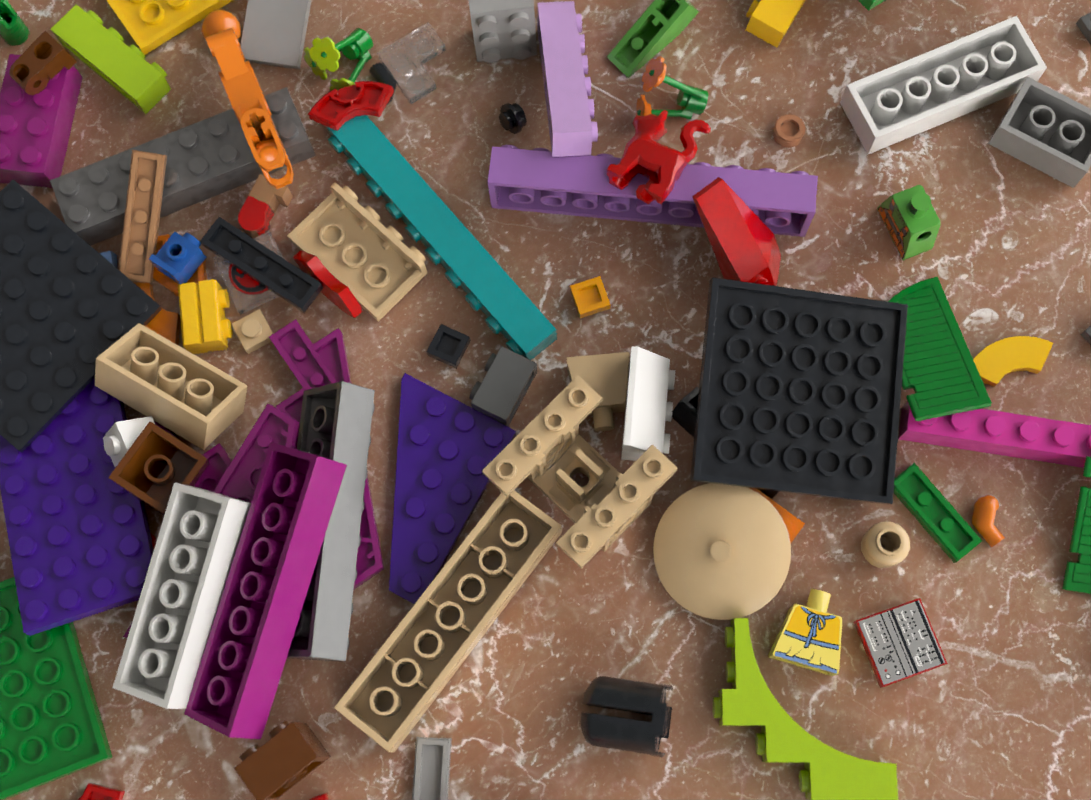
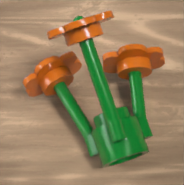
[636,56,709,120]

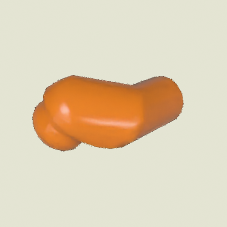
[971,495,1005,548]

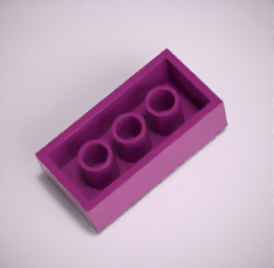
[0,54,83,188]

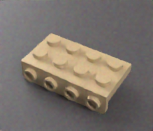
[287,182,427,322]

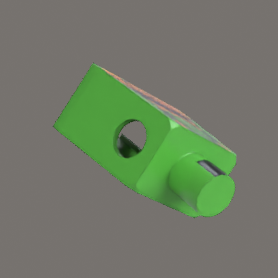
[877,185,941,260]

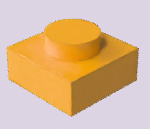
[570,276,611,319]

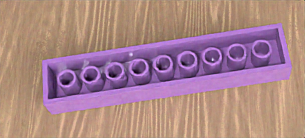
[488,145,818,237]

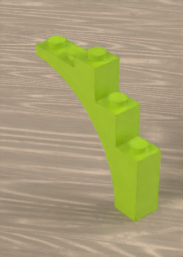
[713,618,898,800]

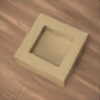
[231,309,274,354]

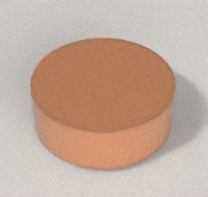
[773,114,805,148]

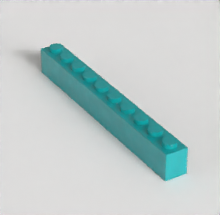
[326,115,557,360]

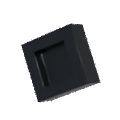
[426,324,471,369]

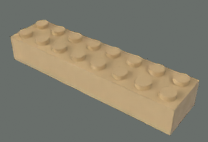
[334,490,562,753]

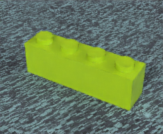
[50,4,171,114]

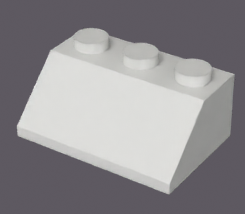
[621,346,675,461]

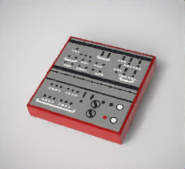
[854,598,948,688]

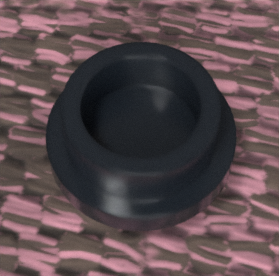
[499,103,527,134]

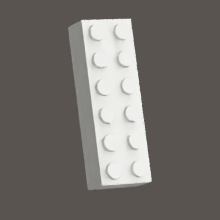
[840,16,1047,154]
[113,482,251,709]

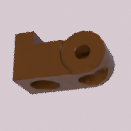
[9,30,77,95]

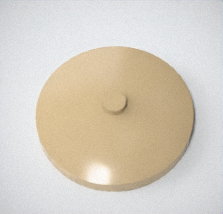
[653,483,791,620]

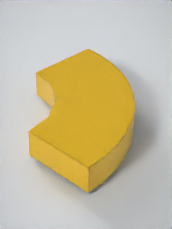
[973,336,1053,387]

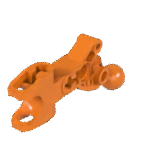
[202,10,294,189]

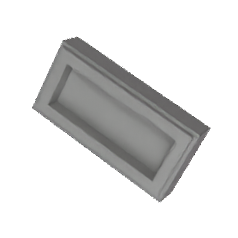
[412,737,452,800]

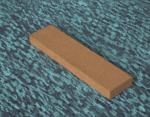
[118,150,167,283]

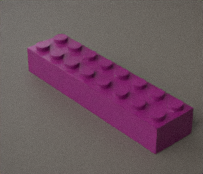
[184,442,347,740]

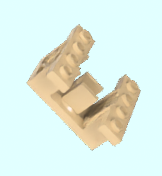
[482,375,677,569]

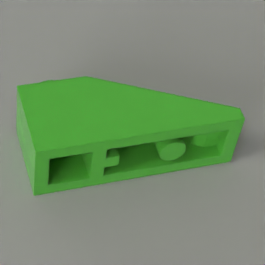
[607,0,699,78]

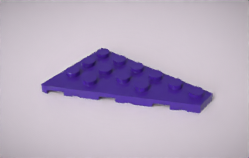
[389,373,516,604]

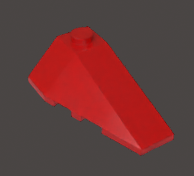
[692,177,781,286]

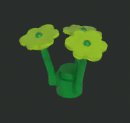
[304,28,373,91]

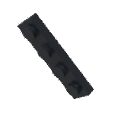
[200,217,323,313]

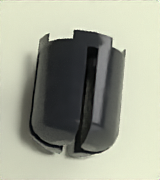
[580,676,673,757]

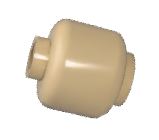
[861,522,910,568]

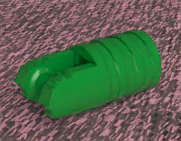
[0,0,29,46]

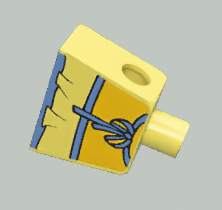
[768,589,842,676]

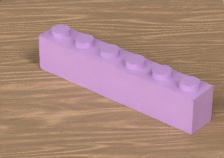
[537,1,598,157]

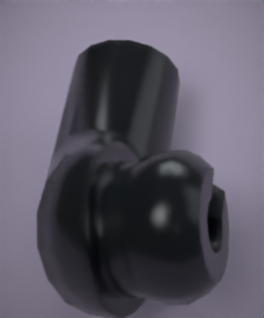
[369,62,396,105]

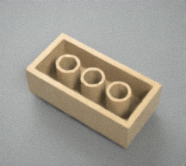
[95,323,248,450]

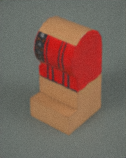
[238,174,293,240]

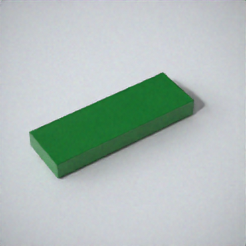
[893,463,982,563]

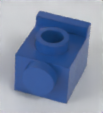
[149,231,206,284]

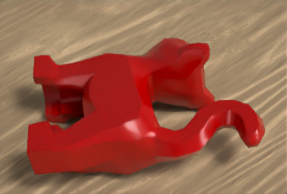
[607,110,711,205]

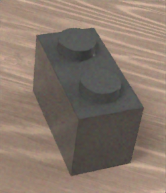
[469,346,537,427]

